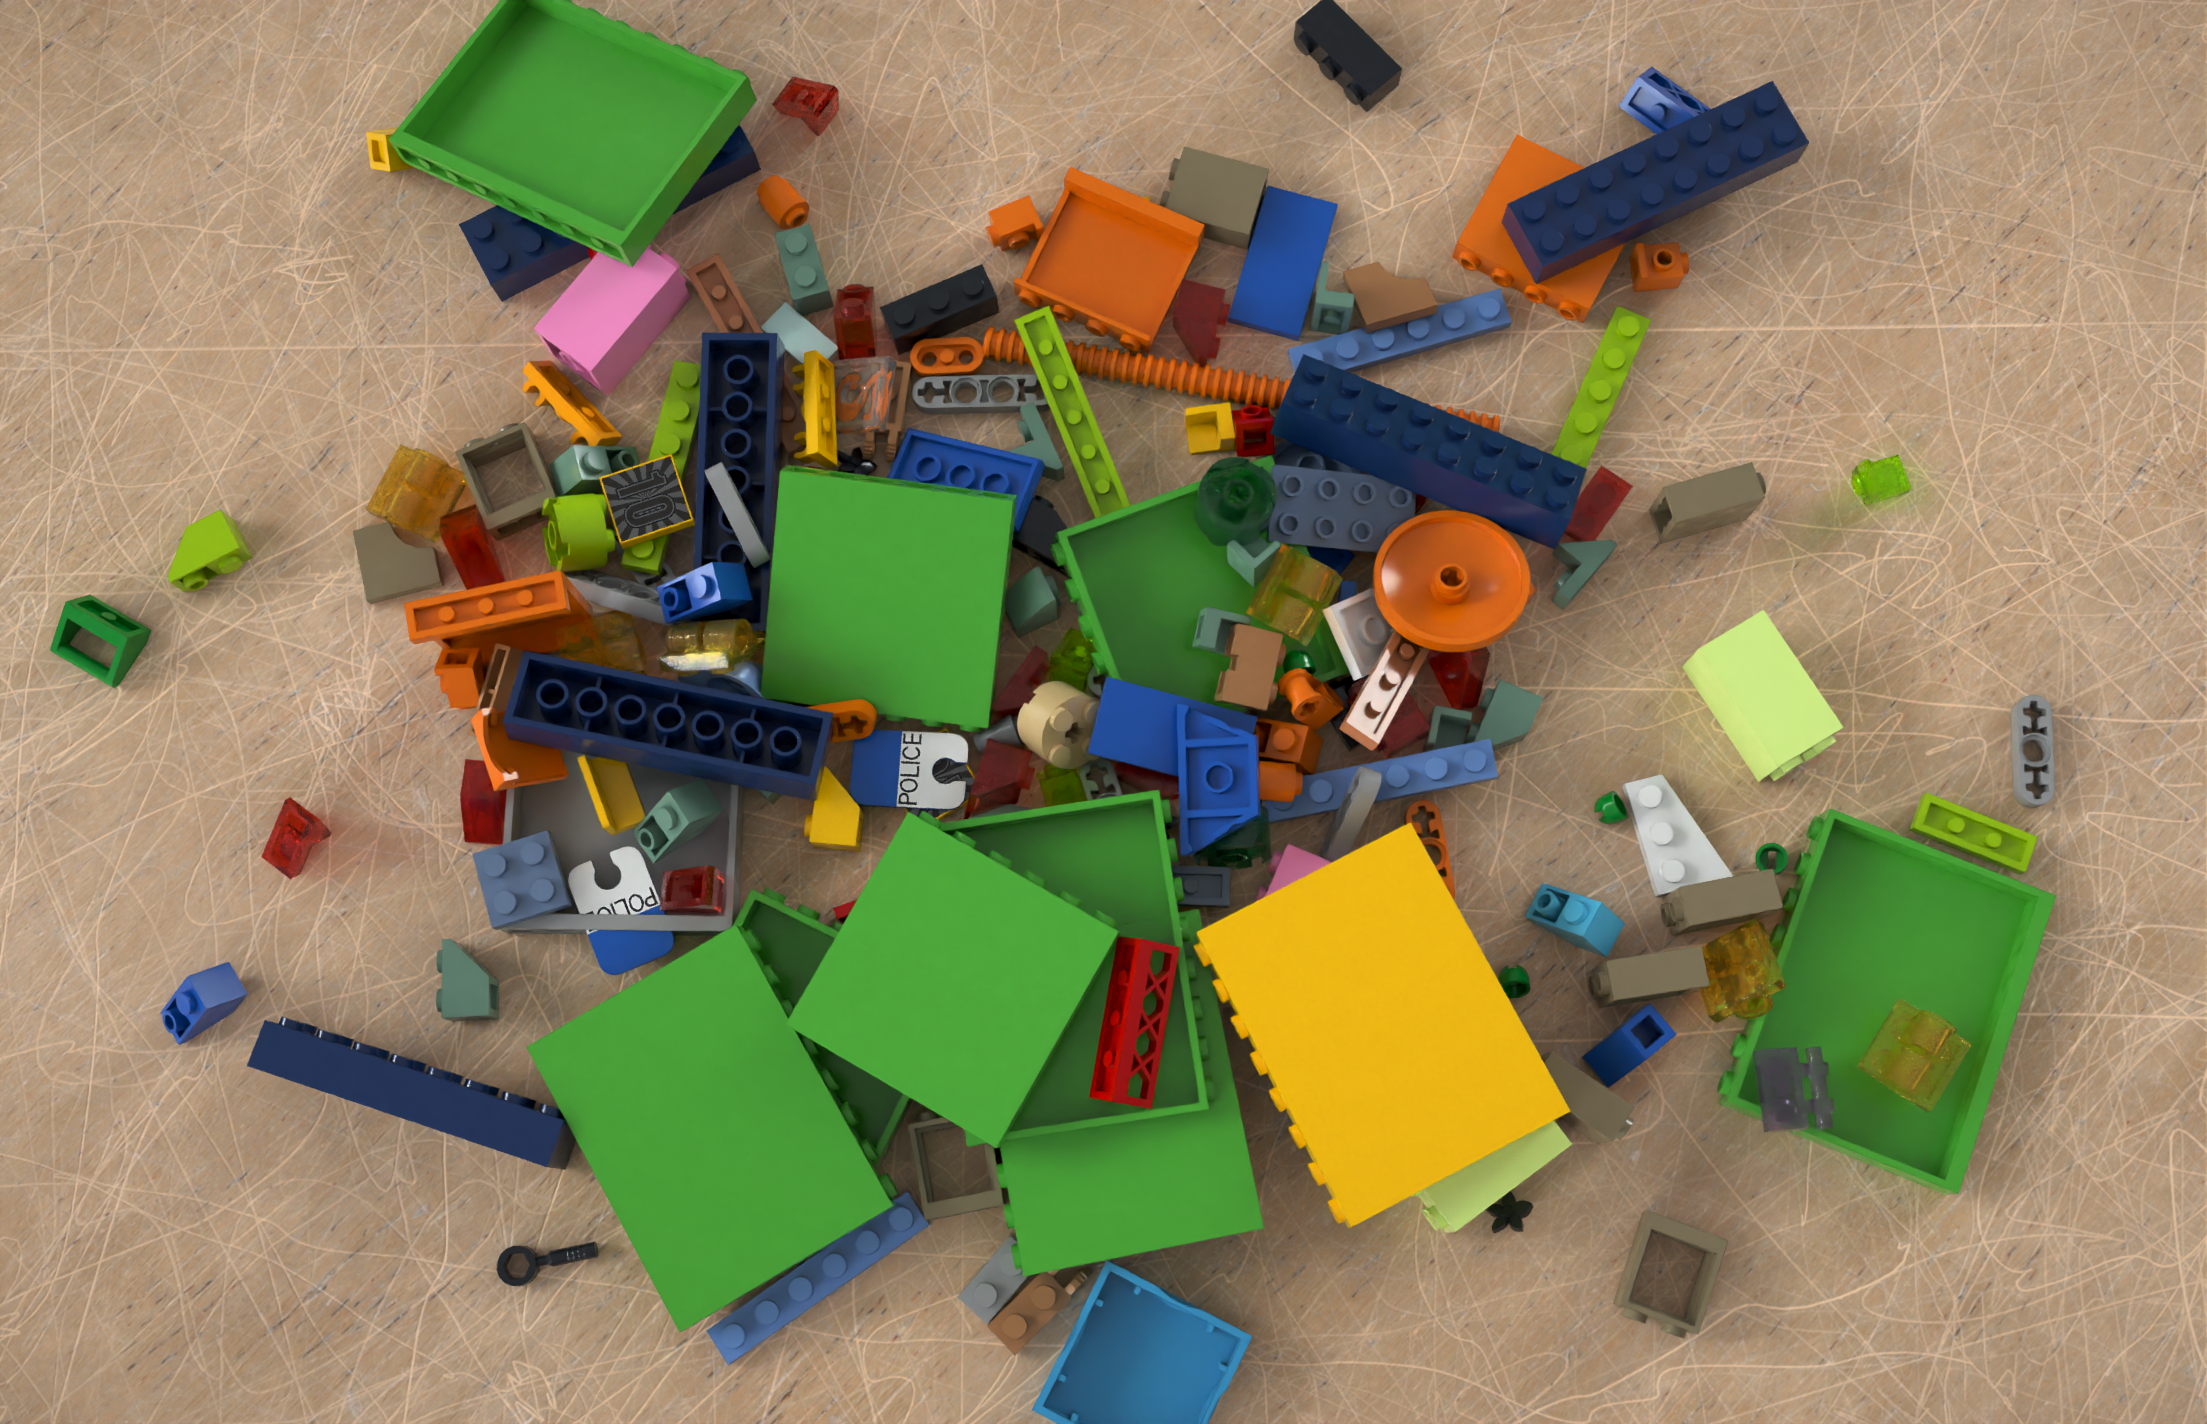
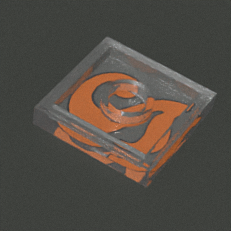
[830,356,897,434]

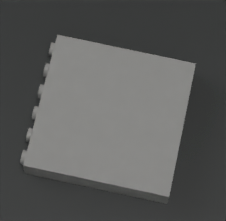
[499,750,745,936]

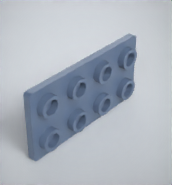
[1266,465,1416,553]

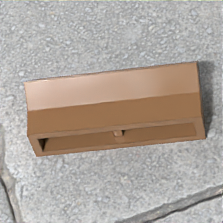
[468,643,524,737]

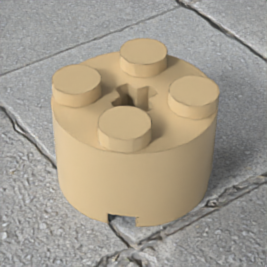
[1017,681,1099,769]

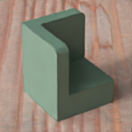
[1227,532,1283,588]
[1192,607,1252,655]
[1423,705,1472,752]

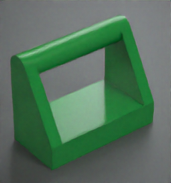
[50,595,151,688]

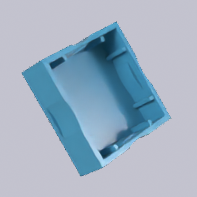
[1032,1260,1252,1424]

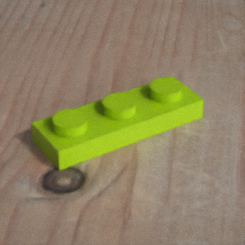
[1909,792,2038,875]

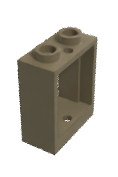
[455,422,558,541]
[1660,869,1783,936]
[1589,946,1710,1008]
[908,1112,1006,1221]
[1613,1211,1728,1339]

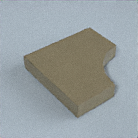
[353,522,444,604]

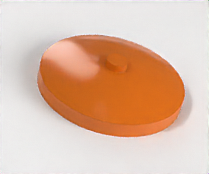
[1373,510,1530,652]

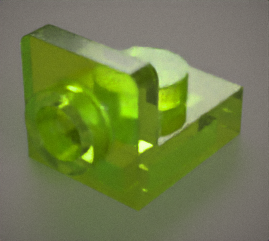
[1851,455,1912,506]
[1049,627,1096,692]
[1036,763,1085,807]

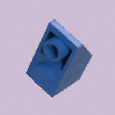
[657,562,752,624]
[160,962,248,1045]
[1581,1003,1677,1088]

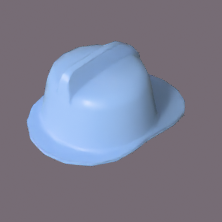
[677,655,764,699]

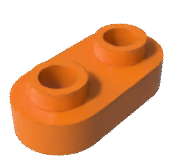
[910,337,985,378]

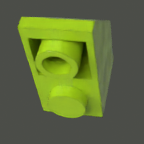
[167,509,252,592]

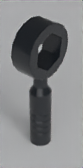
[497,1241,598,1286]

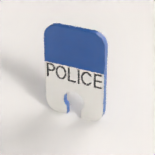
[850,729,969,810]
[568,846,675,975]

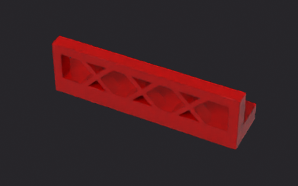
[1089,937,1180,1109]

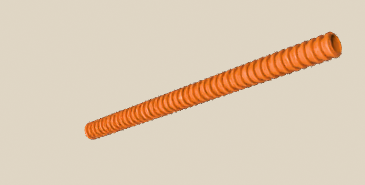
[983,326,1500,432]

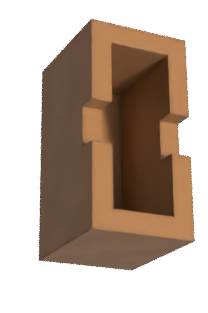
[1214,623,1286,712]

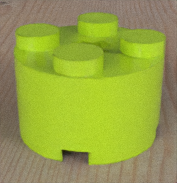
[542,493,615,573]

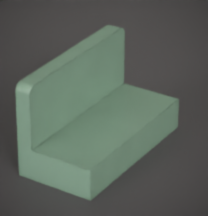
[1310,262,1355,335]

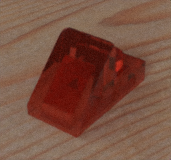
[772,76,839,136]
[991,645,1051,719]
[262,797,332,879]

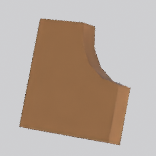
[1343,262,1438,333]

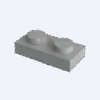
[957,1235,1028,1324]

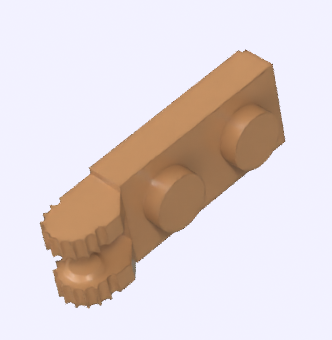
[863,358,913,463]
[987,1266,1093,1356]

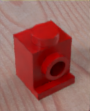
[1231,405,1275,458]

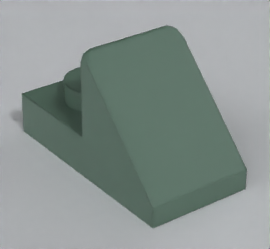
[1008,402,1065,481]
[1552,540,1617,610]

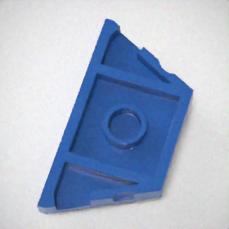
[1177,704,1261,857]

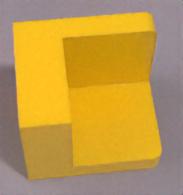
[366,127,415,172]
[1185,402,1235,455]

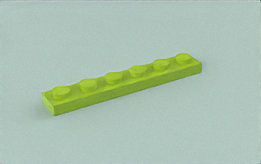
[1014,305,1131,518]
[1551,306,1651,468]
[621,360,701,576]

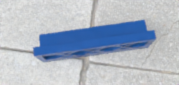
[1619,67,1710,134]

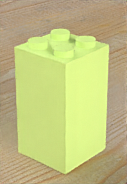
[1682,610,1844,782]
[1411,1120,1572,1233]

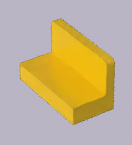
[577,754,647,836]

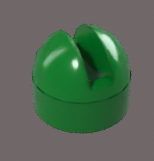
[1283,649,1316,675]
[1594,791,1628,825]
[1756,843,1788,875]
[1498,965,1531,998]

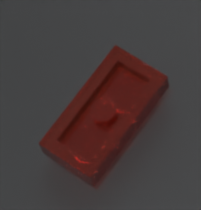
[1564,465,1633,542]

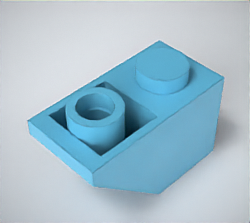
[1525,883,1625,957]

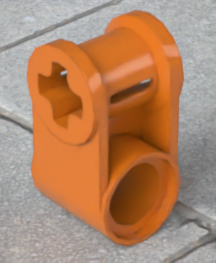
[1277,668,1345,732]

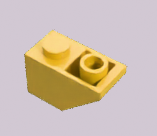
[804,766,864,852]

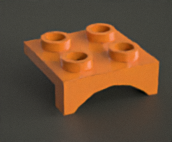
[471,707,569,791]

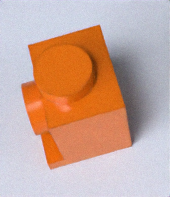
[986,195,1044,251]
[1629,242,1689,292]
[434,647,486,710]

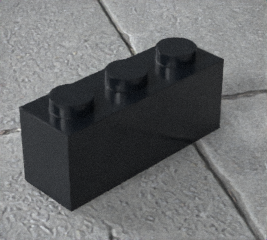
[1294,0,1402,112]
[880,264,999,355]

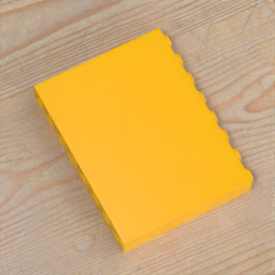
[1193,822,1571,1228]

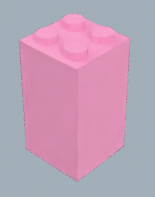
[534,244,691,397]

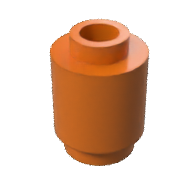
[757,175,809,230]
[1259,761,1303,802]

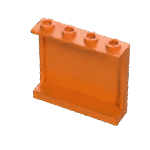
[1452,134,1626,323]
[1013,167,1205,353]
[404,570,599,667]

